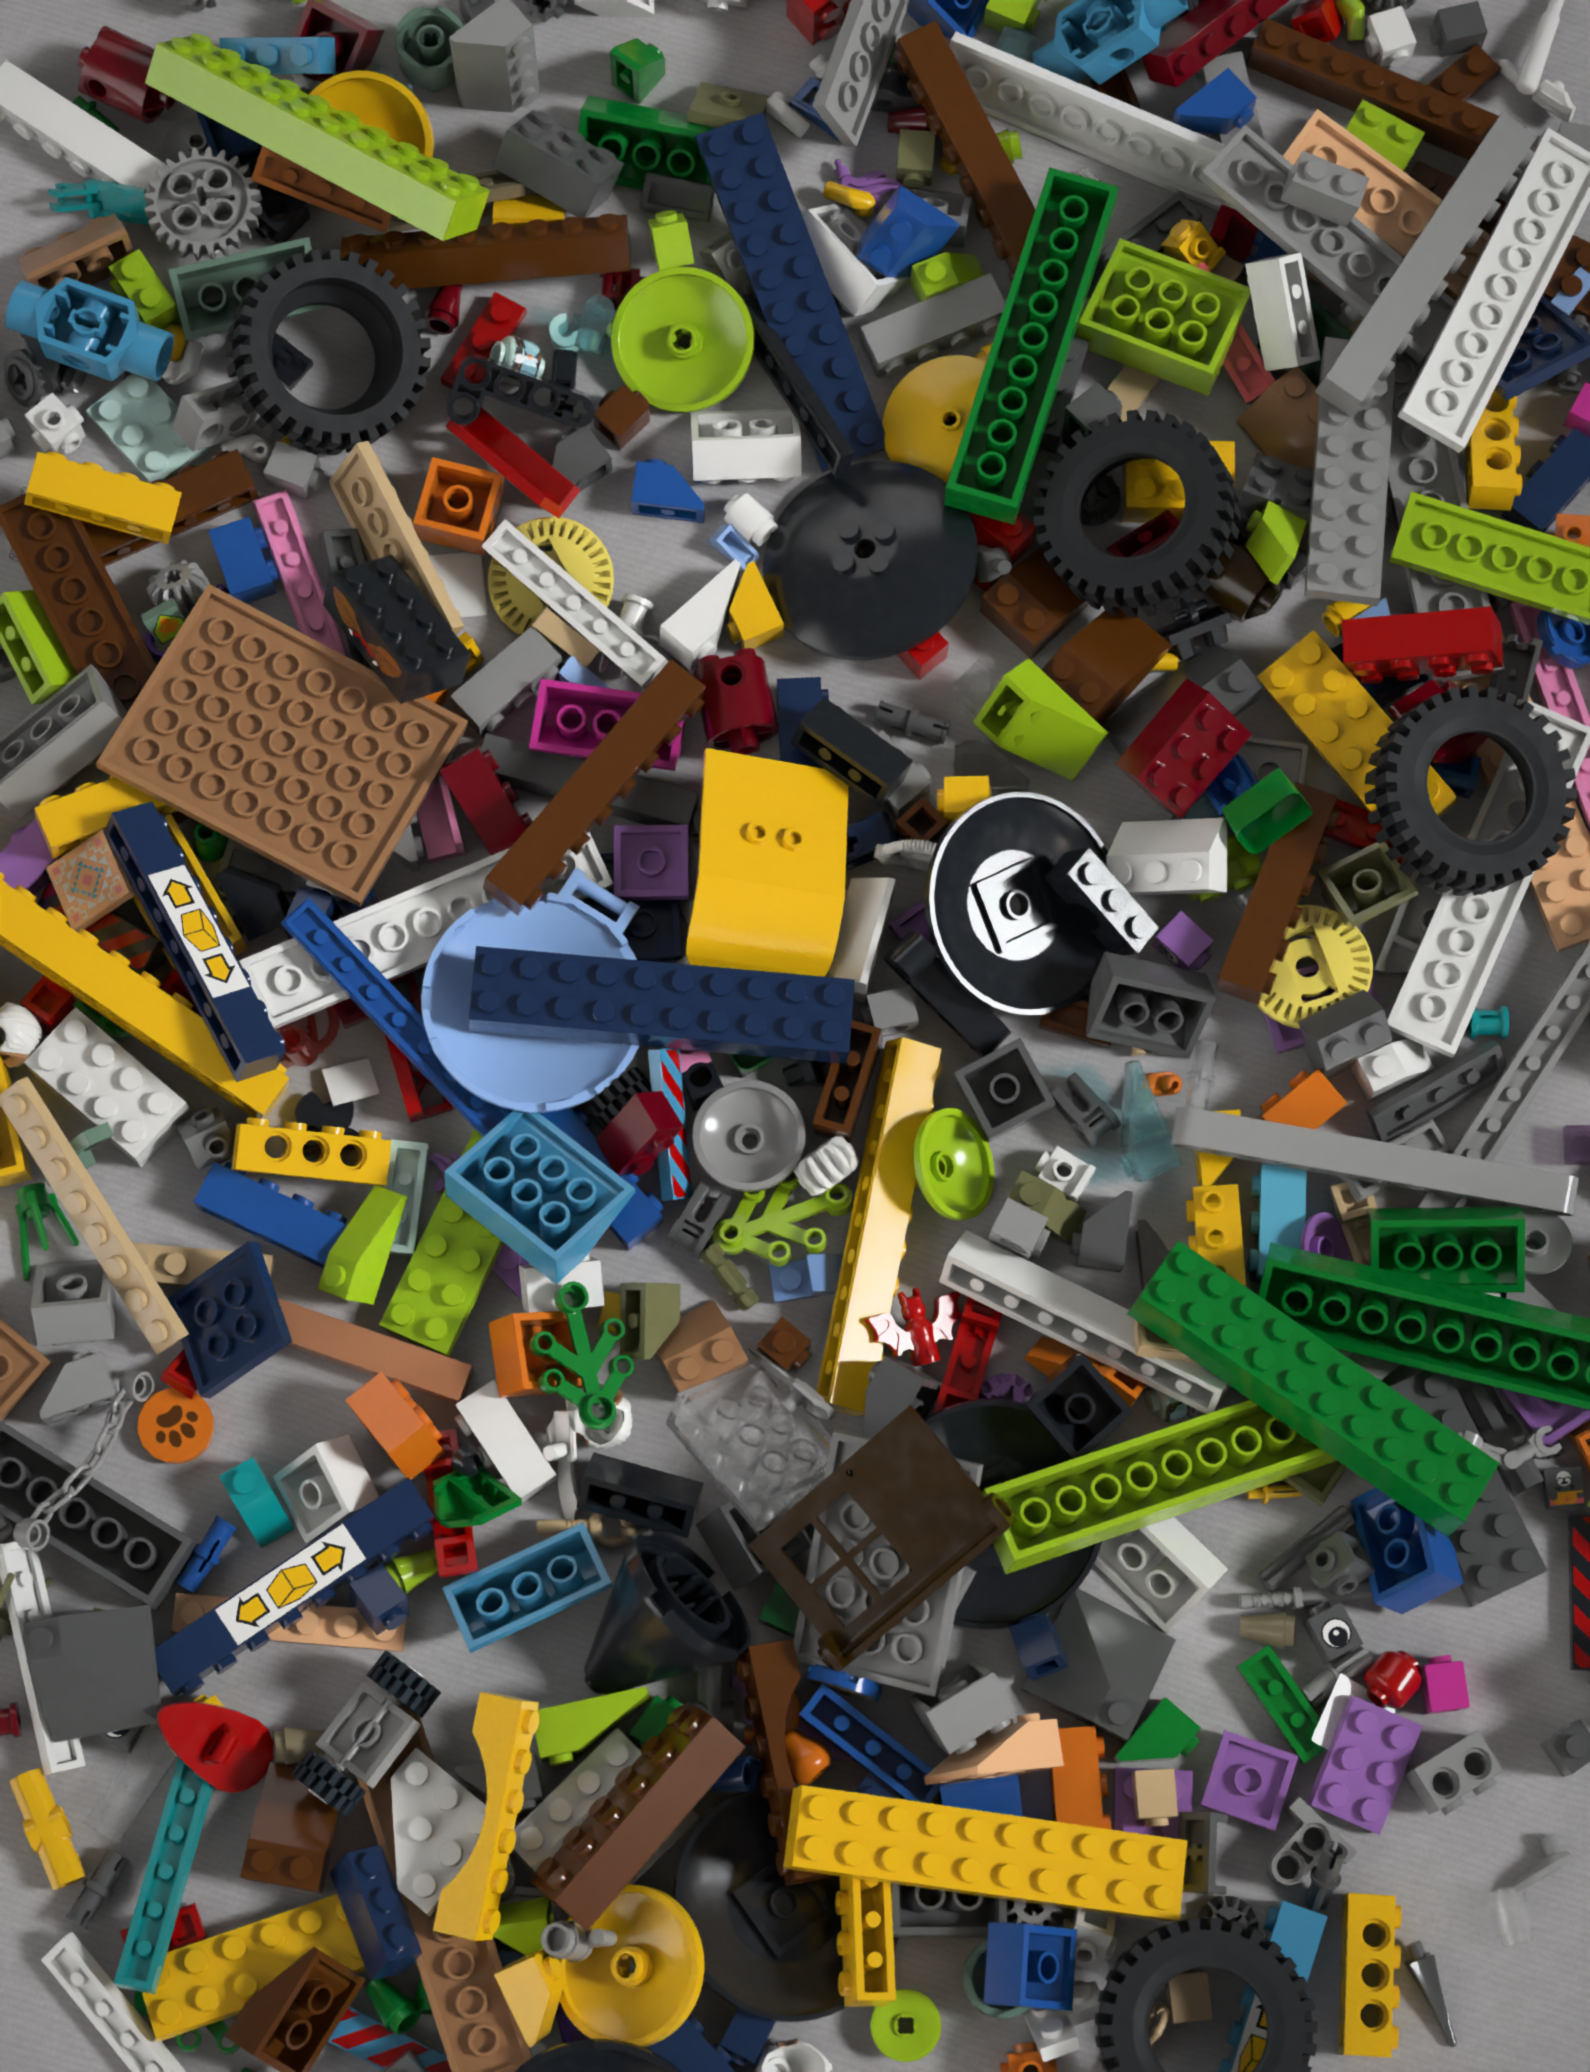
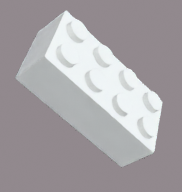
[24,1007,192,1168]

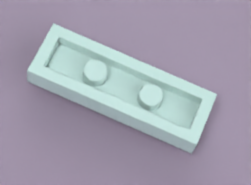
[384,1139,429,1256]

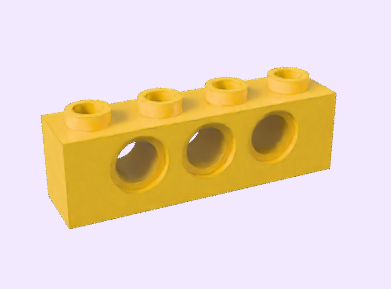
[1465,390,1522,511]
[231,1117,392,1186]
[1338,1893,1402,2058]

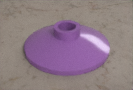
[1300,1212,1348,1261]

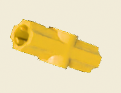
[9,1767,86,1891]

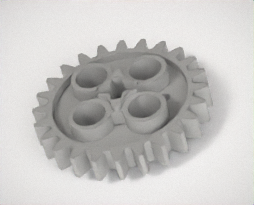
[144,147,262,261]

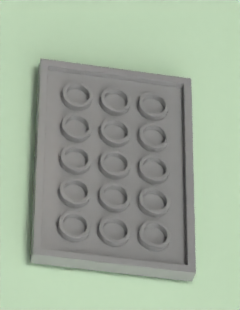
[793,1431,983,1697]

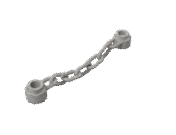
[13,1370,155,1551]

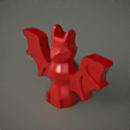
[865,1287,962,1367]

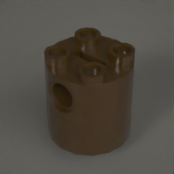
[1194,531,1283,623]

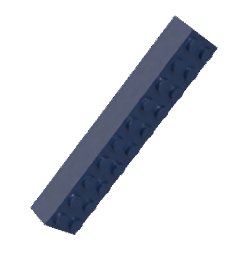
[469,946,855,1064]

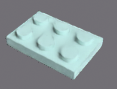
[85,373,212,483]

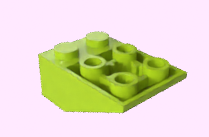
[973,658,1108,781]

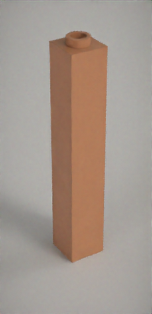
[278,1298,474,1404]

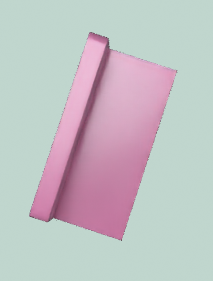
[417,775,465,863]

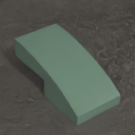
[45,1122,114,1187]

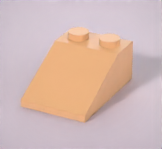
[924,1713,1064,1785]

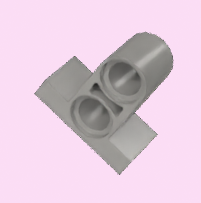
[1266,1797,1357,1887]

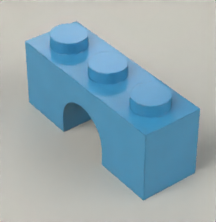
[219,37,336,74]

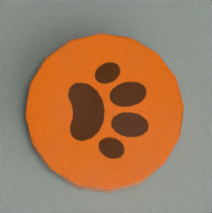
[137,1388,215,1464]

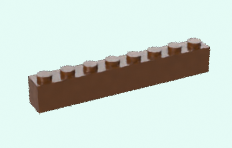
[1247,18,1527,160]
[893,20,1036,284]
[340,213,631,289]
[483,659,706,916]

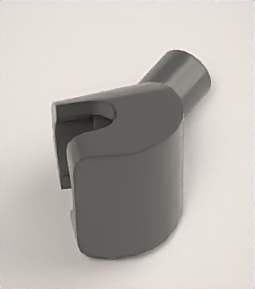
[977,545,1011,583]

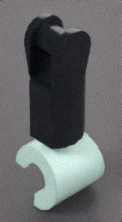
[549,313,584,414]

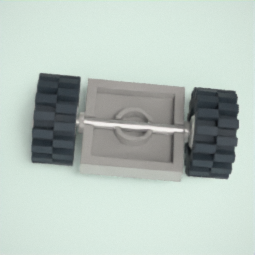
[291,1650,441,1817]

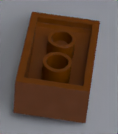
[979,547,1089,660]
[1041,608,1172,726]
[240,1762,339,1894]
[225,1947,366,2072]

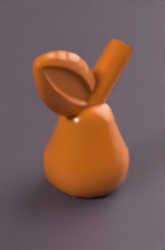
[744,1691,832,1785]

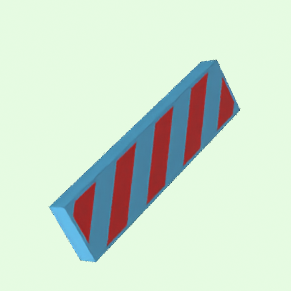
[648,1048,693,1201]
[327,2006,452,2072]

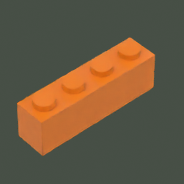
[1049,1726,1111,1829]

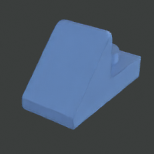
[768,1254,843,1304]

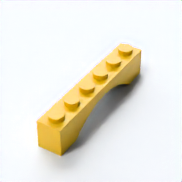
[433,1692,539,1941]

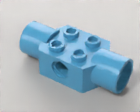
[1031,0,1189,85]
[5,277,174,381]

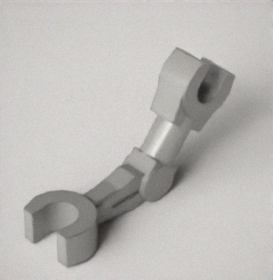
[1457,1425,1562,1471]

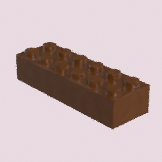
[531,1701,745,1931]

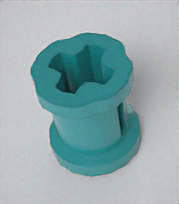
[1466,1006,1509,1039]

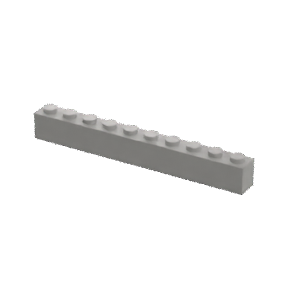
[1315,112,1538,417]

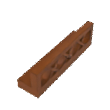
[251,146,396,233]

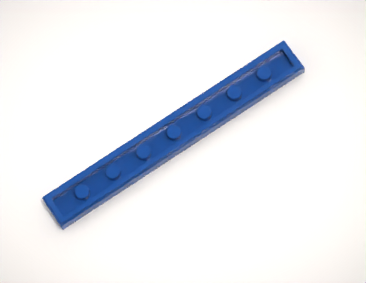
[281,897,512,1137]

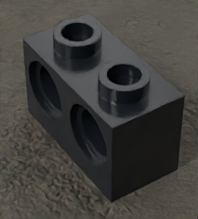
[231,159,310,244]

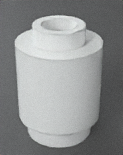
[724,493,778,547]

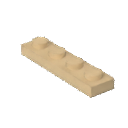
[132,1242,274,1287]

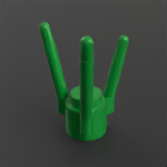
[15,1183,80,1281]

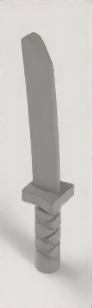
[1238,1582,1373,1610]

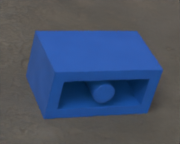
[208,517,279,604]

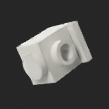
[1035,1146,1096,1203]

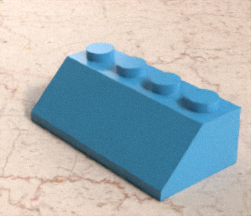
[442,1522,613,1653]

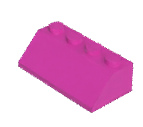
[529,679,687,771]

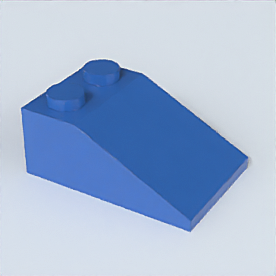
[1350,1487,1463,1614]

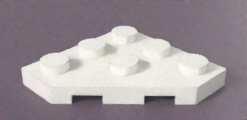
[391,1747,486,1917]

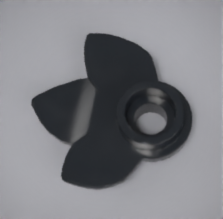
[295,1091,359,1158]

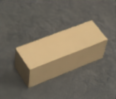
[532,605,600,668]

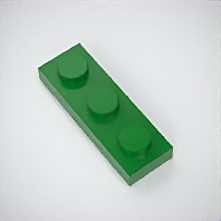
[1236,1645,1325,1765]

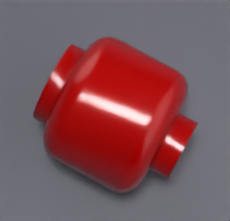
[1364,1651,1422,1709]

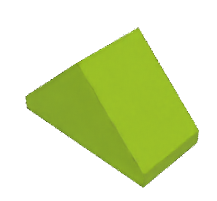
[493,1897,556,1955]

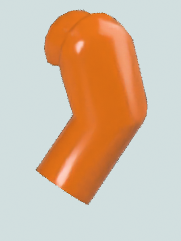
[1127,1071,1182,1111]

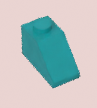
[219,1457,295,1548]

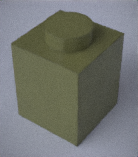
[896,129,935,189]

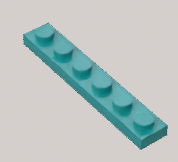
[114,1757,214,1994]

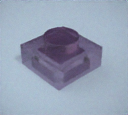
[1563,1125,1590,1165]

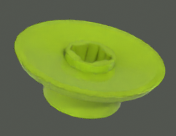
[870,1989,941,2062]

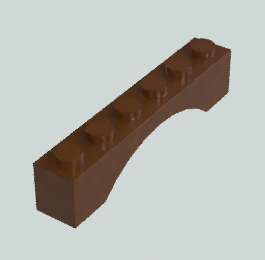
[736,1639,834,1886]

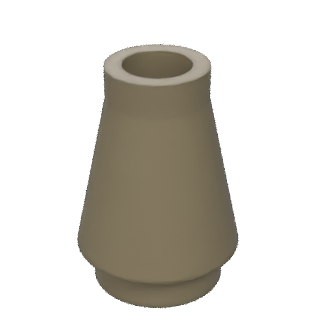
[1240,1611,1296,1650]
[273,1726,327,1765]

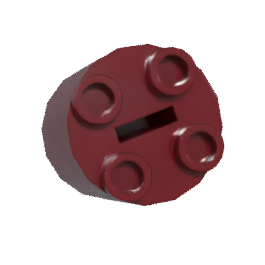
[77,26,176,124]
[692,648,779,755]

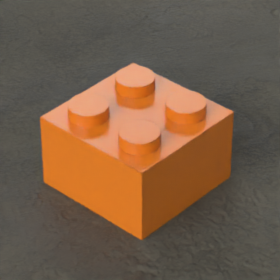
[413,457,505,556]
[488,1311,583,1398]
[345,1371,445,1480]

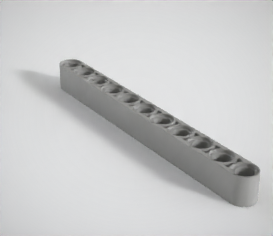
[1171,1107,1579,1216]

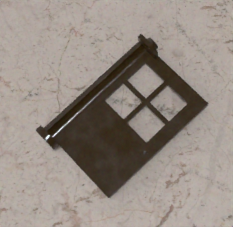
[748,1405,1017,1673]

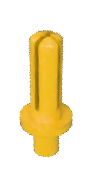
[1246,1485,1303,1504]

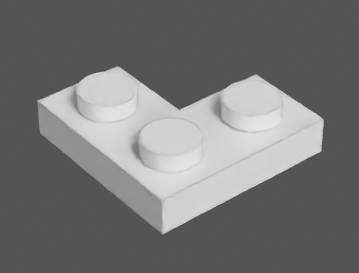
[1023,1980,1100,2062]

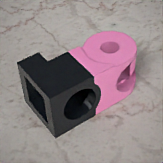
[680,1049,724,1111]

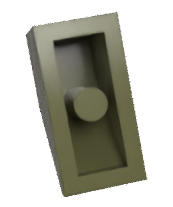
[1008,1170,1087,1245]
[620,1282,681,1359]

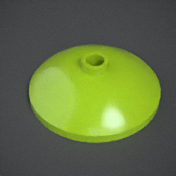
[913,1108,994,1221]

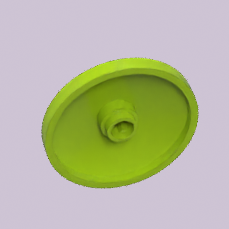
[611,267,755,413]

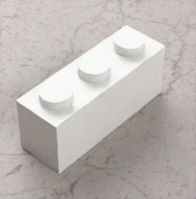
[1245,252,1321,371]
[454,1379,558,1503]

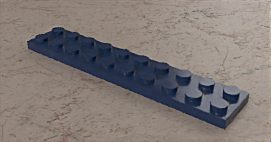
[695,112,885,473]

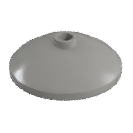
[692,1080,806,1192]

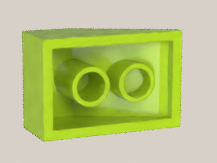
[1346,100,1425,171]
[535,1686,650,1768]

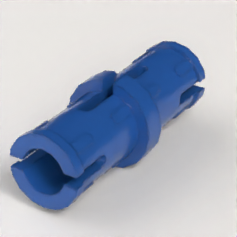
[175,1515,237,1594]

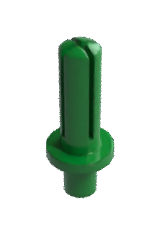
[73,95,119,132]

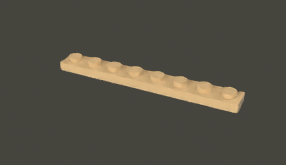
[0,1076,189,1355]

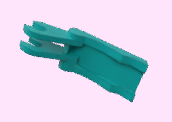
[47,179,150,226]

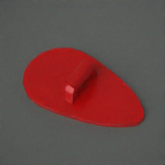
[157,1702,273,1793]

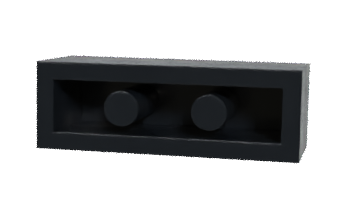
[790,697,913,808]
[577,1452,704,1538]

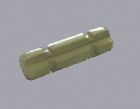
[700,1243,759,1311]

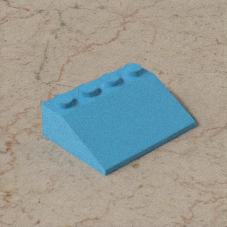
[444,1110,635,1285]

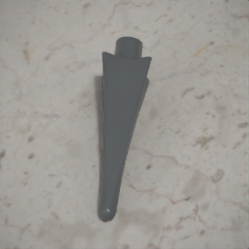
[1404,1940,1457,2047]

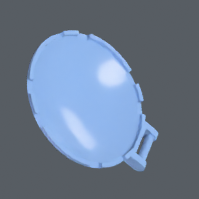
[421,867,640,1113]

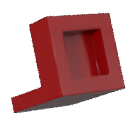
[1290,0,1344,43]
[20,975,75,1036]

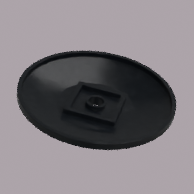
[763,461,978,661]
[925,792,1110,1016]
[924,1399,1102,1629]
[673,1783,899,2023]

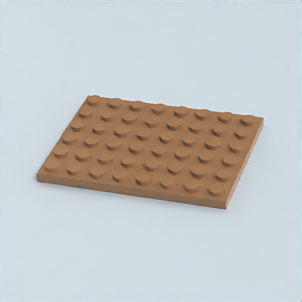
[96,584,468,907]

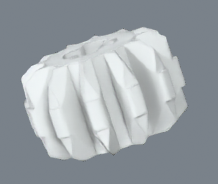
[793,1136,860,1195]

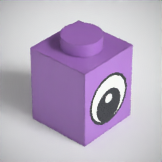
[1152,911,1214,971]

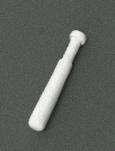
[1516,0,1564,95]

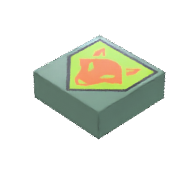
[141,598,187,646]

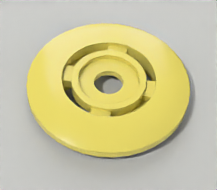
[488,516,614,644]
[1256,905,1373,1029]

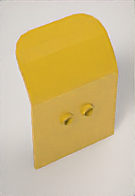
[686,748,849,977]

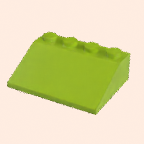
[1077,238,1251,396]

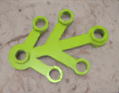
[713,1171,853,1267]

